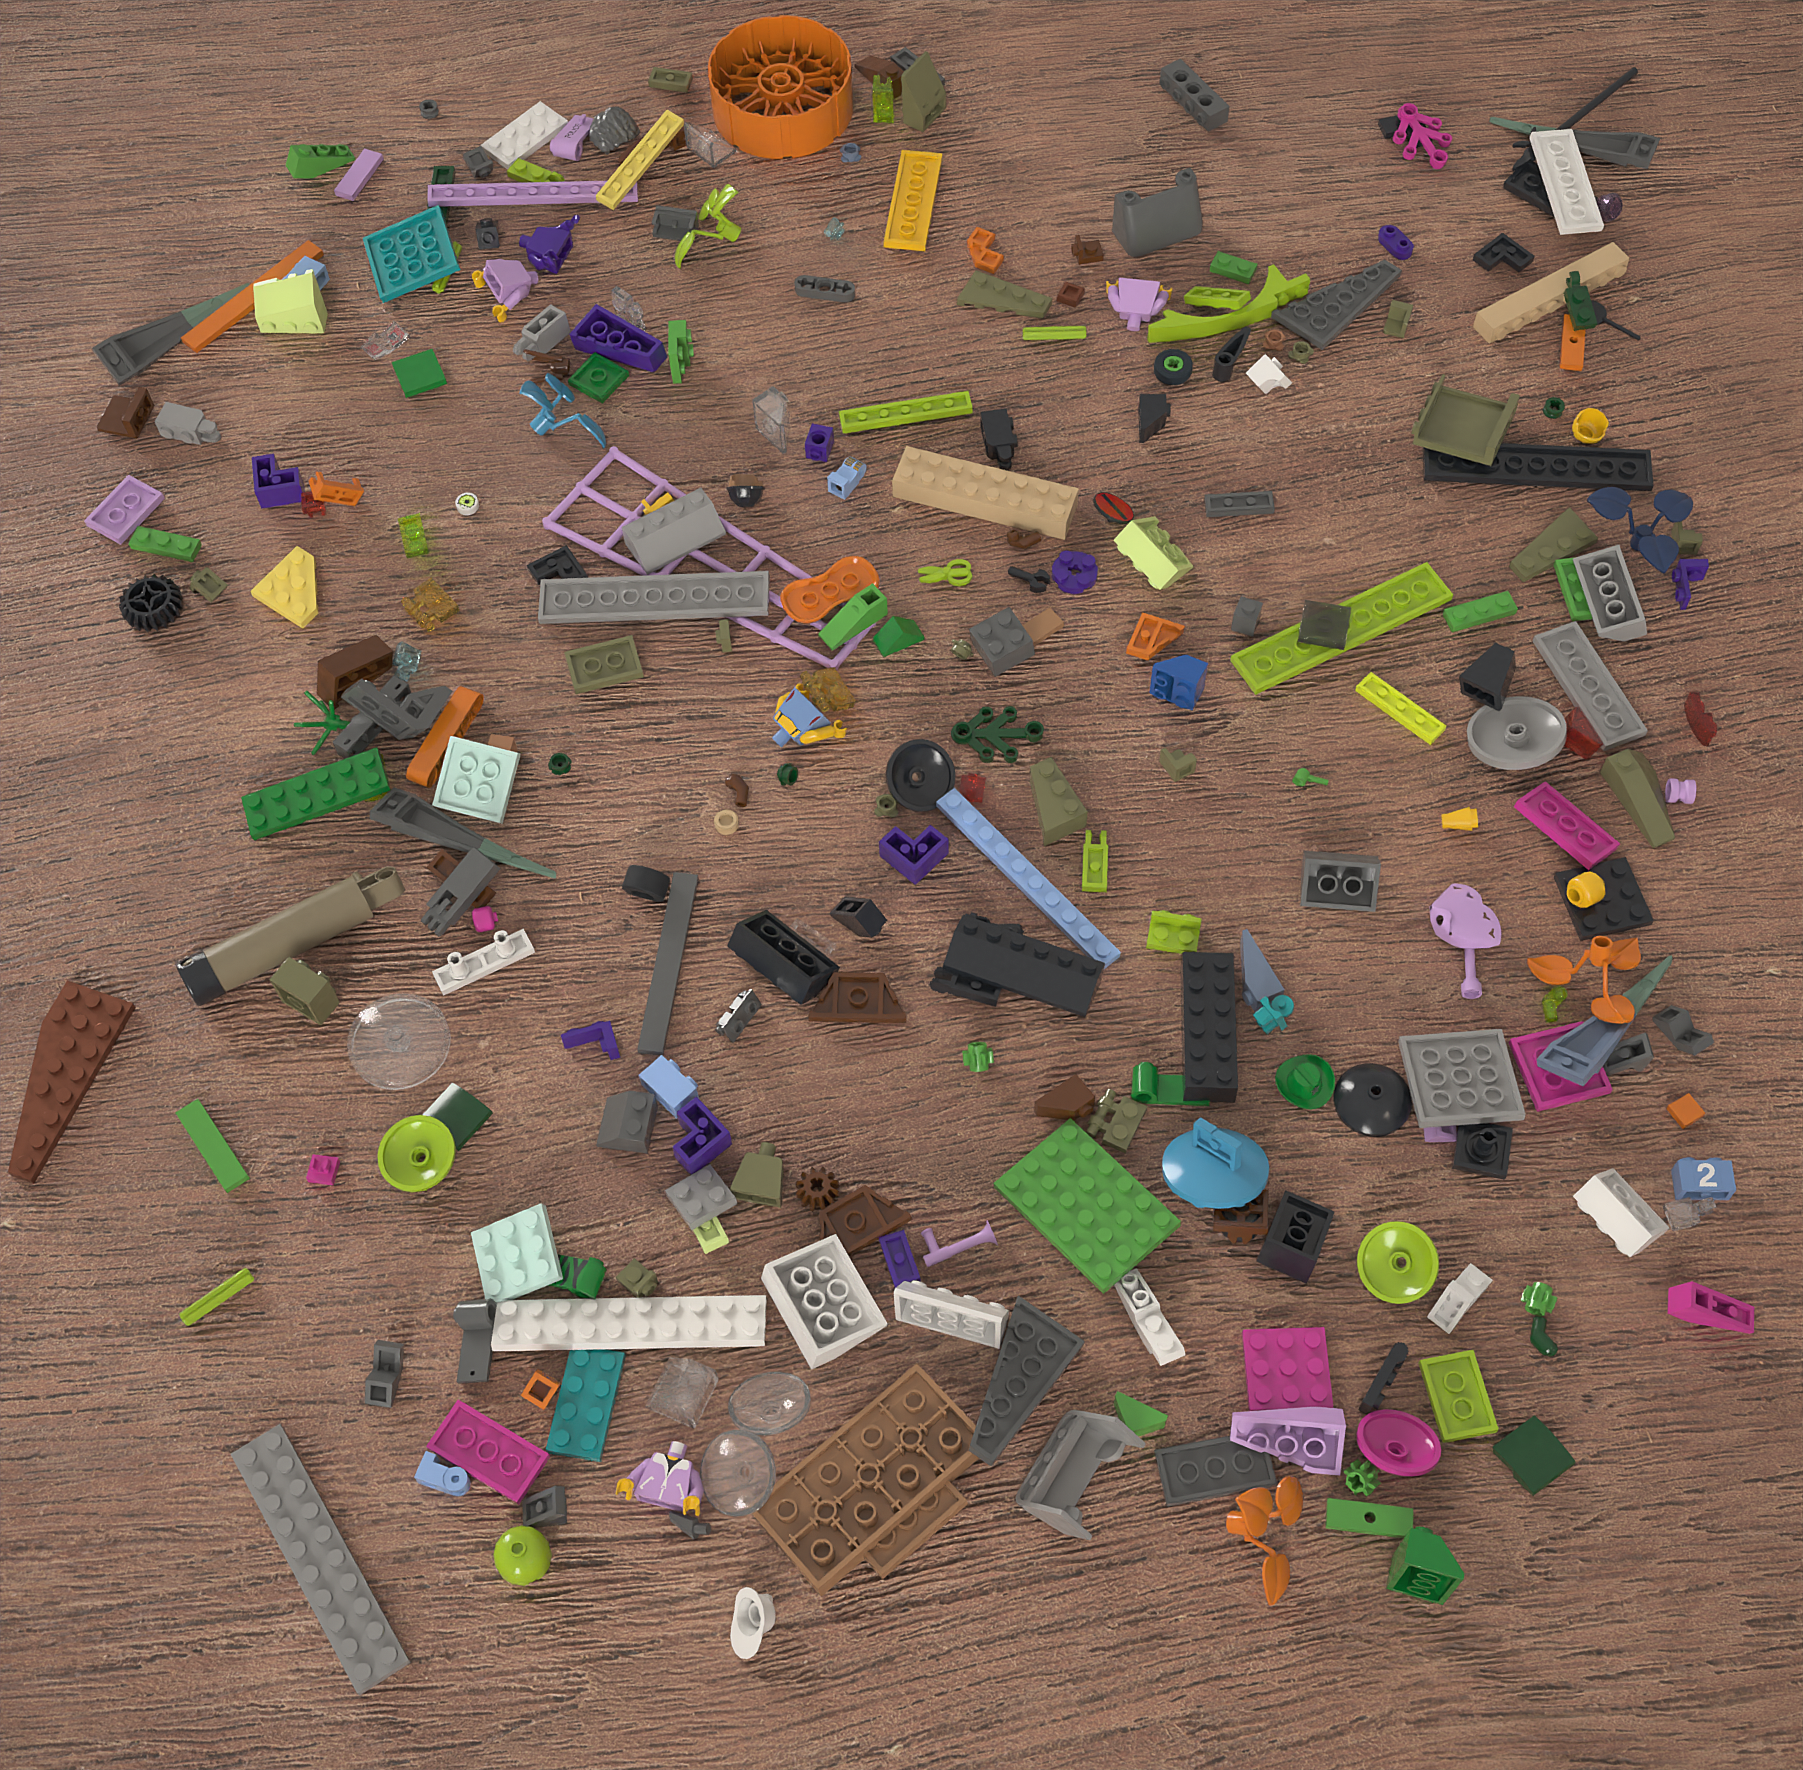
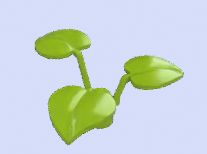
[675,184,741,269]

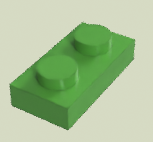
[1209,251,1258,284]

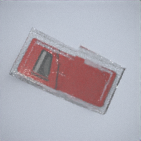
[360,321,410,360]

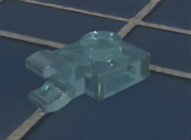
[392,641,422,682]

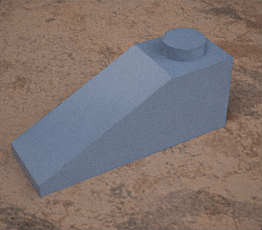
[1240,929,1285,1013]

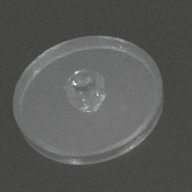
[347,993,451,1090]

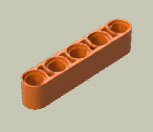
[406,686,484,788]

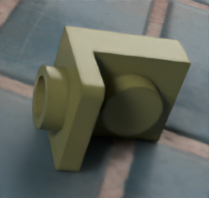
[189,567,228,603]
[616,1258,658,1298]

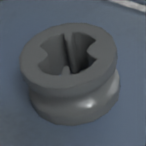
[419,99,439,119]

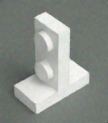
[1427,1263,1493,1334]

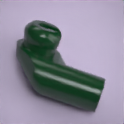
[1530,1316,1558,1357]

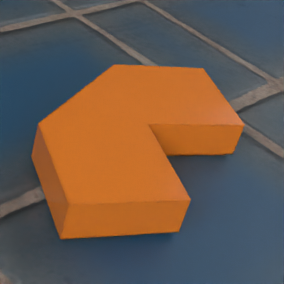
[967,227,1004,274]

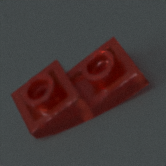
[1684,692,1717,746]

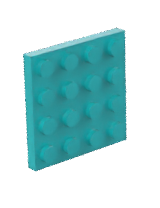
[362,205,461,303]

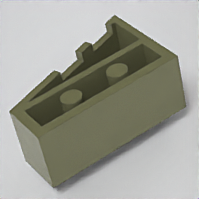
[1029,757,1088,846]

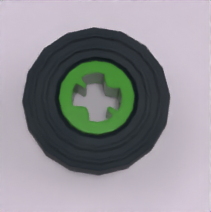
[1154,349,1193,385]

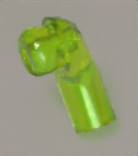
[1542,987,1568,1023]

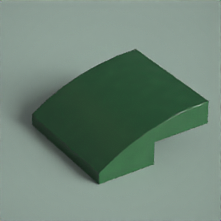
[423,1082,493,1151]
[1492,1415,1575,1496]

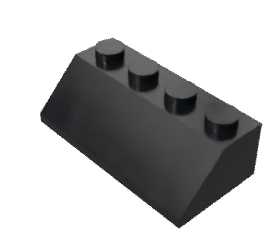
[727,909,840,1005]

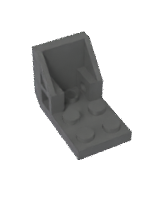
[341,679,453,740]

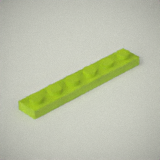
[839,391,973,434]

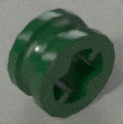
[1543,397,1565,419]

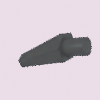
[669,1511,711,1539]

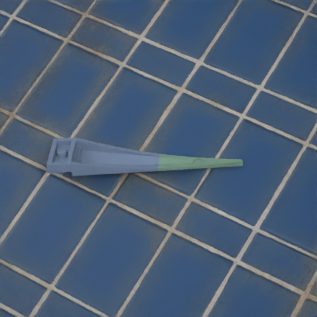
[1537,955,1672,1086]

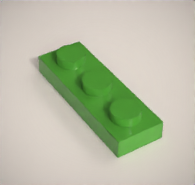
[128,526,202,562]
[1553,557,1592,622]
[1442,591,1518,632]

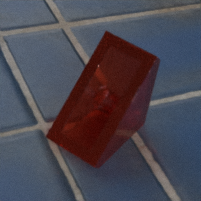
[1564,707,1603,759]

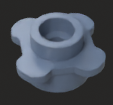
[840,143,861,163]

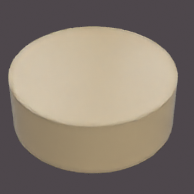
[714,810,739,835]

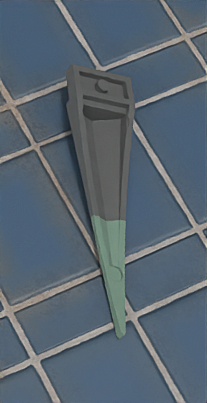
[1489,117,1660,169]
[92,283,250,386]
[370,787,556,878]

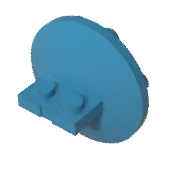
[1162,1117,1269,1208]

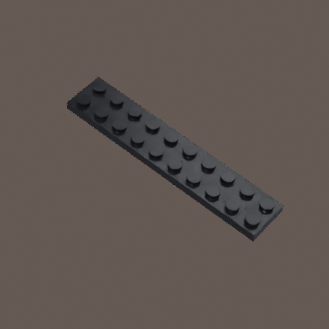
[1422,443,1654,491]

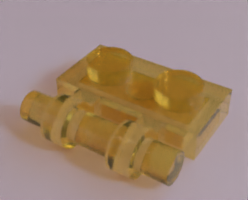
[401,577,460,632]
[800,667,856,712]

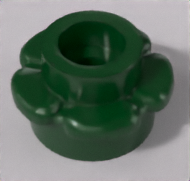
[548,753,572,776]
[777,763,798,786]

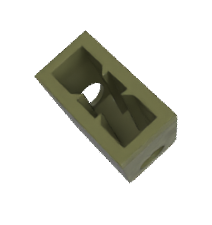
[730,1142,784,1208]

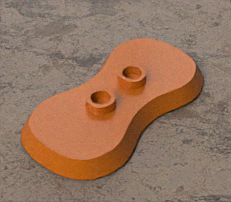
[780,556,880,624]

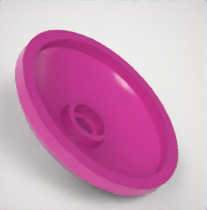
[1356,1409,1441,1477]

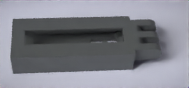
[421,847,501,937]

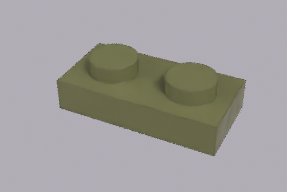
[648,67,693,93]

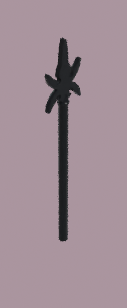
[1512,67,1638,171]

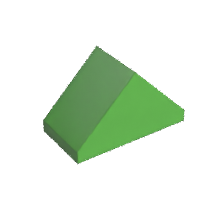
[1114,1391,1168,1437]

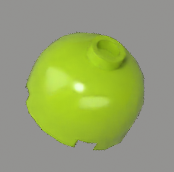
[493,1525,552,1586]

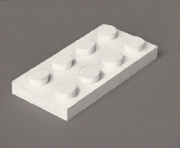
[481,101,568,170]

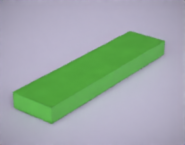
[175,1099,250,1193]

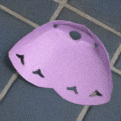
[1429,883,1501,948]

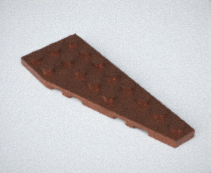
[8,980,136,1184]

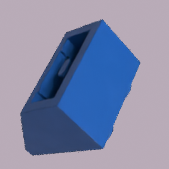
[1149,655,1208,711]

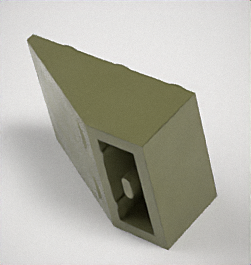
[901,51,946,132]

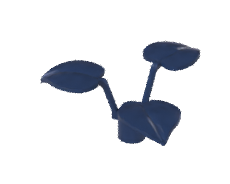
[1587,487,1693,574]

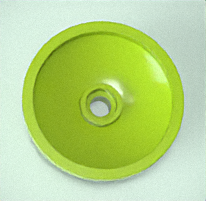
[378,1115,456,1192]
[1357,1221,1439,1304]

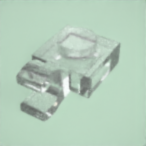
[1663,1197,1716,1231]

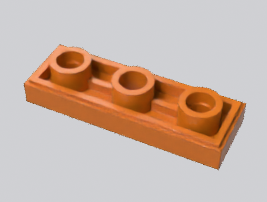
[1559,314,1586,371]

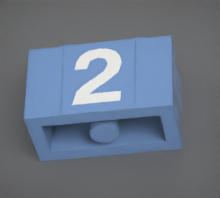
[1671,1157,1736,1200]

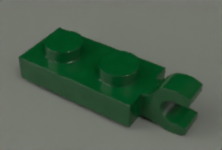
[1563,271,1597,331]

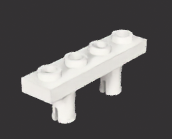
[432,929,535,996]

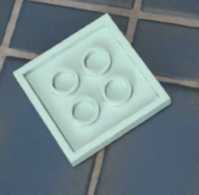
[432,736,521,824]
[471,1203,563,1306]

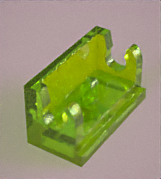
[872,75,894,123]

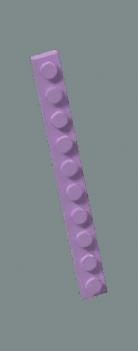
[428,181,638,207]

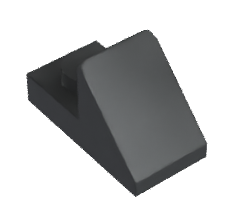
[1603,1032,1654,1076]
[522,1486,567,1528]

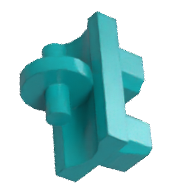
[1253,995,1294,1034]

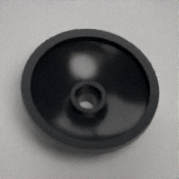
[886,739,956,812]
[1333,1063,1412,1137]

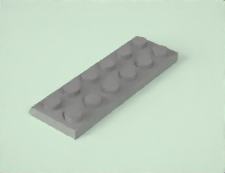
[1533,621,1648,751]

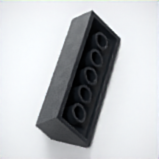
[943,915,1105,1017]

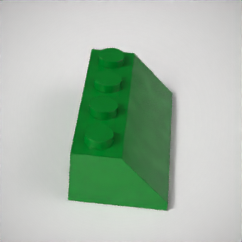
[1386,1527,1465,1605]

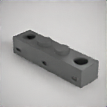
[333,676,411,759]

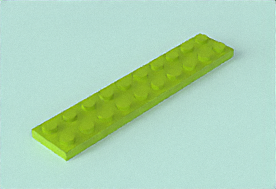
[1230,562,1453,695]

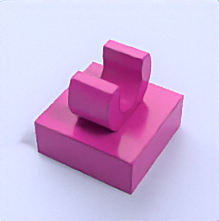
[306,1154,340,1186]

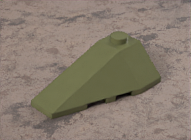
[1600,749,1675,849]

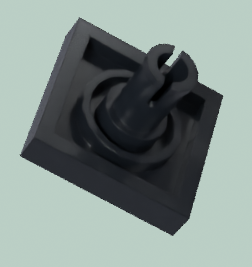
[1452,1123,1513,1180]

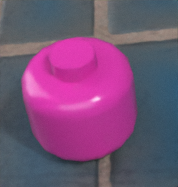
[472,906,498,933]

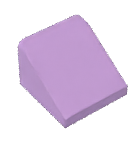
[1424,1125,1457,1142]

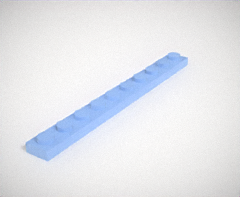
[936,788,1121,969]

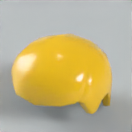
[1572,408,1609,445]

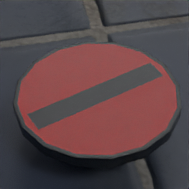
[1093,492,1134,524]

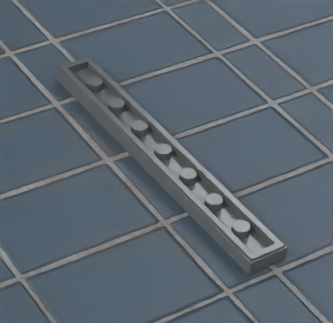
[637,872,699,1056]

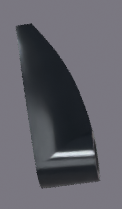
[1212,326,1251,382]

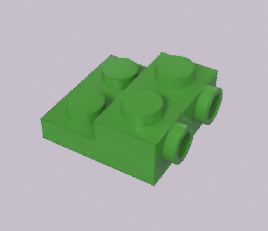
[668,320,694,384]

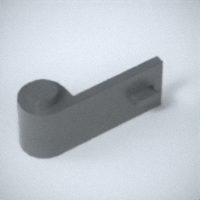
[453,1298,497,1384]

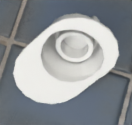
[730,1587,776,1659]

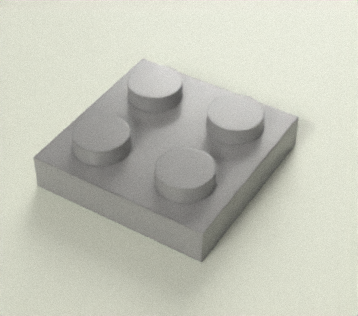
[665,1164,737,1230]

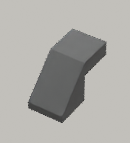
[1652,1005,1714,1056]
[365,1340,404,1408]

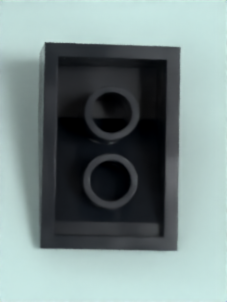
[1256,1190,1335,1284]

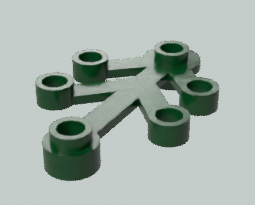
[951,706,1044,763]

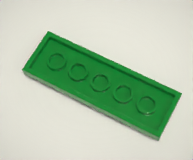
[241,747,391,840]

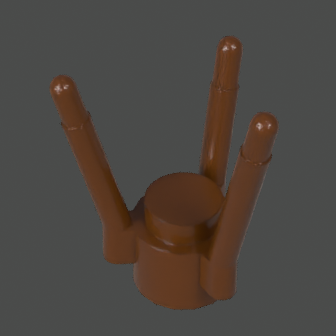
[523,349,570,383]

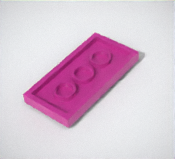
[1514,781,1620,870]
[426,1400,550,1505]

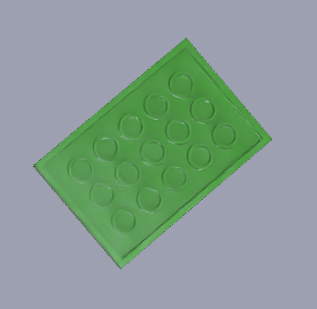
[994,1118,1181,1294]

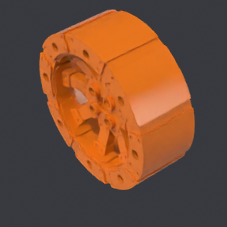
[708,15,854,159]

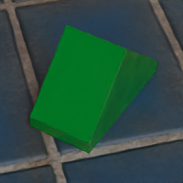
[873,616,925,658]

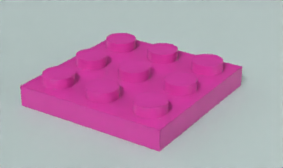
[1508,1021,1613,1112]
[1242,1327,1334,1411]

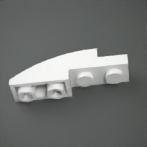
[1114,1268,1185,1366]

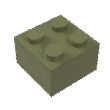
[270,957,340,1026]

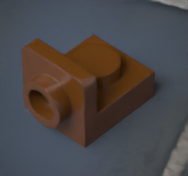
[1071,235,1104,265]

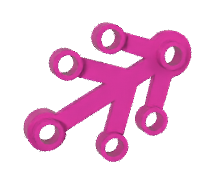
[1393,103,1452,169]

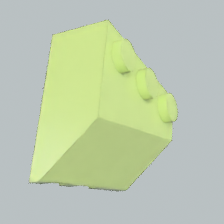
[253,269,328,334]
[1114,516,1193,590]

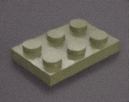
[564,635,644,694]

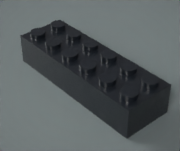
[1180,952,1238,1103]

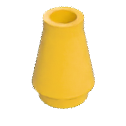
[1441,807,1478,831]

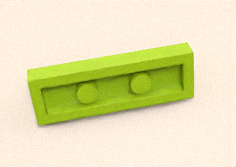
[1184,286,1251,310]

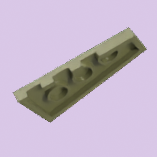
[957,270,1052,319]
[1509,507,1598,583]

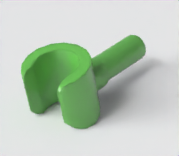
[1292,768,1329,787]

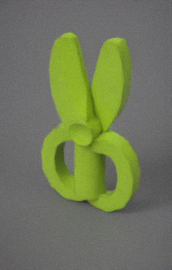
[918,559,972,586]

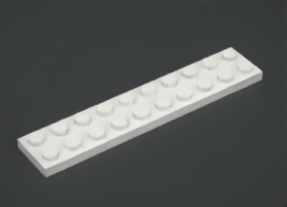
[491,1295,767,1351]

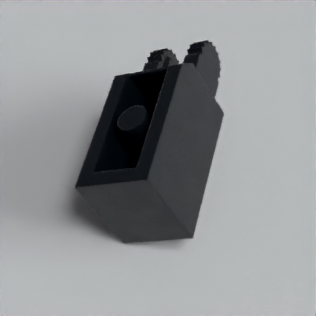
[980,408,1018,471]

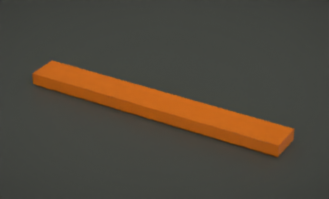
[181,240,324,353]

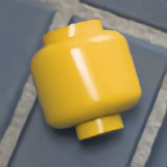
[1567,872,1605,908]

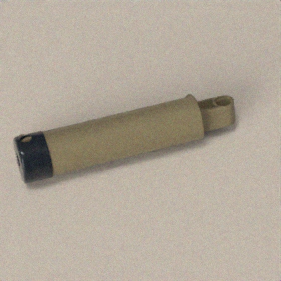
[175,866,405,1006]

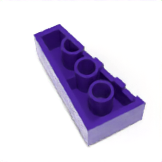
[569,304,667,372]

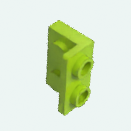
[1146,910,1202,954]

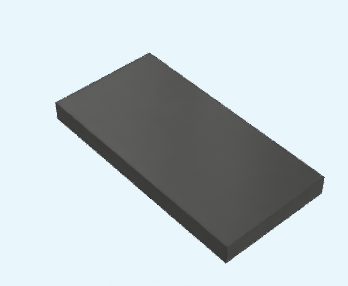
[1154,1436,1277,1507]

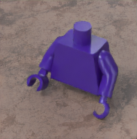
[519,215,580,274]

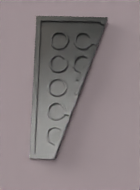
[1271,260,1402,350]

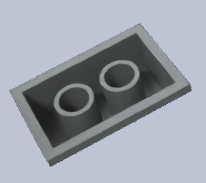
[1300,850,1381,912]

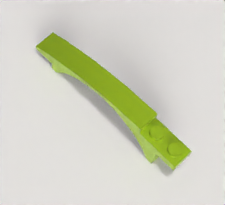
[1147,264,1310,343]

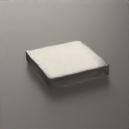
[1297,600,1351,650]

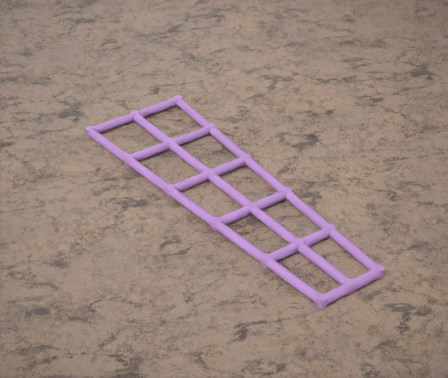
[542,446,876,672]

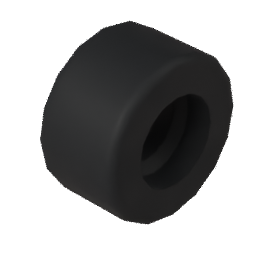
[622,865,670,902]

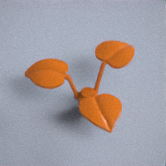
[1527,936,1641,1024]
[1226,1476,1303,1606]

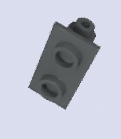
[715,989,762,1043]

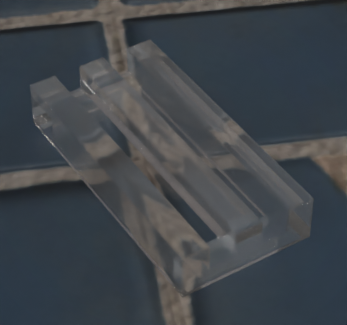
[784,918,837,958]

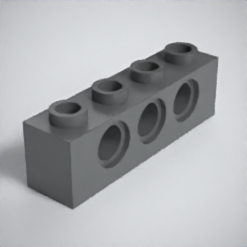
[1159,58,1230,132]

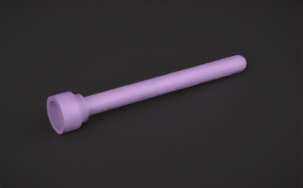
[1461,892,1482,999]

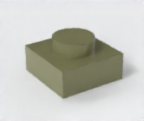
[715,619,732,653]

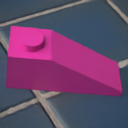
[1667,1281,1755,1334]

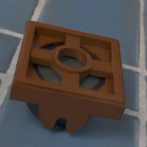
[1213,1189,1269,1244]

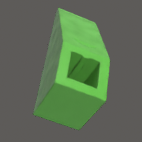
[286,144,355,178]
[818,583,888,651]

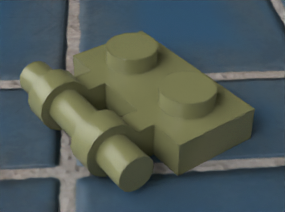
[1086,1089,1147,1154]

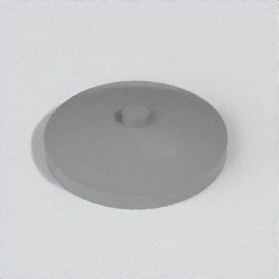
[1467,696,1567,770]

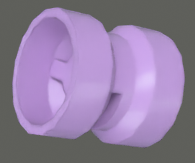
[1665,778,1696,804]

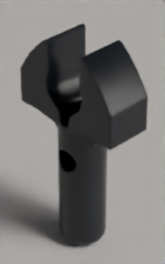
[1008,566,1050,593]

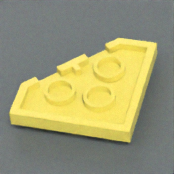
[251,546,318,629]

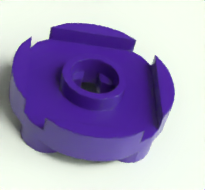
[1052,550,1098,594]

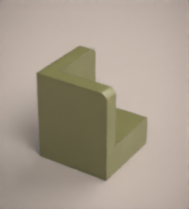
[1383,300,1414,339]
[1671,521,1703,555]
[1159,748,1197,782]

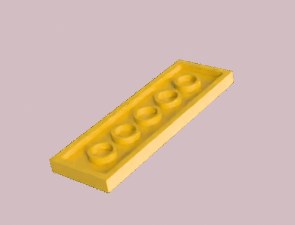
[883,150,942,251]

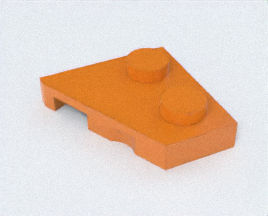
[1126,612,1185,660]

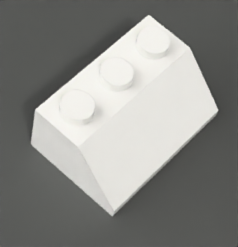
[1573,1168,1670,1257]

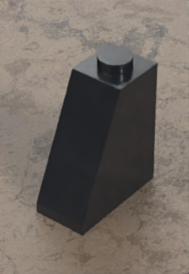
[1459,643,1516,711]

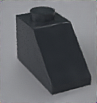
[1138,394,1171,443]
[829,897,888,938]

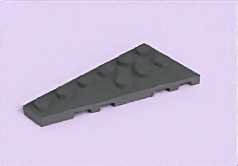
[969,1295,1085,1467]

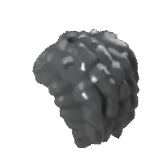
[589,106,640,155]

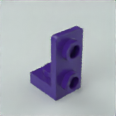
[1672,559,1709,610]
[561,1020,620,1060]

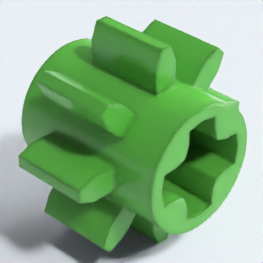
[962,1042,994,1072]
[1521,1282,1557,1316]
[1344,1459,1381,1496]

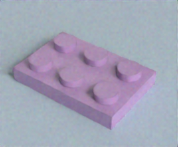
[84,475,165,545]

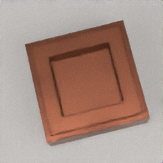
[1056,281,1085,308]

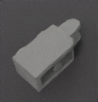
[513,304,571,361]
[155,402,221,445]

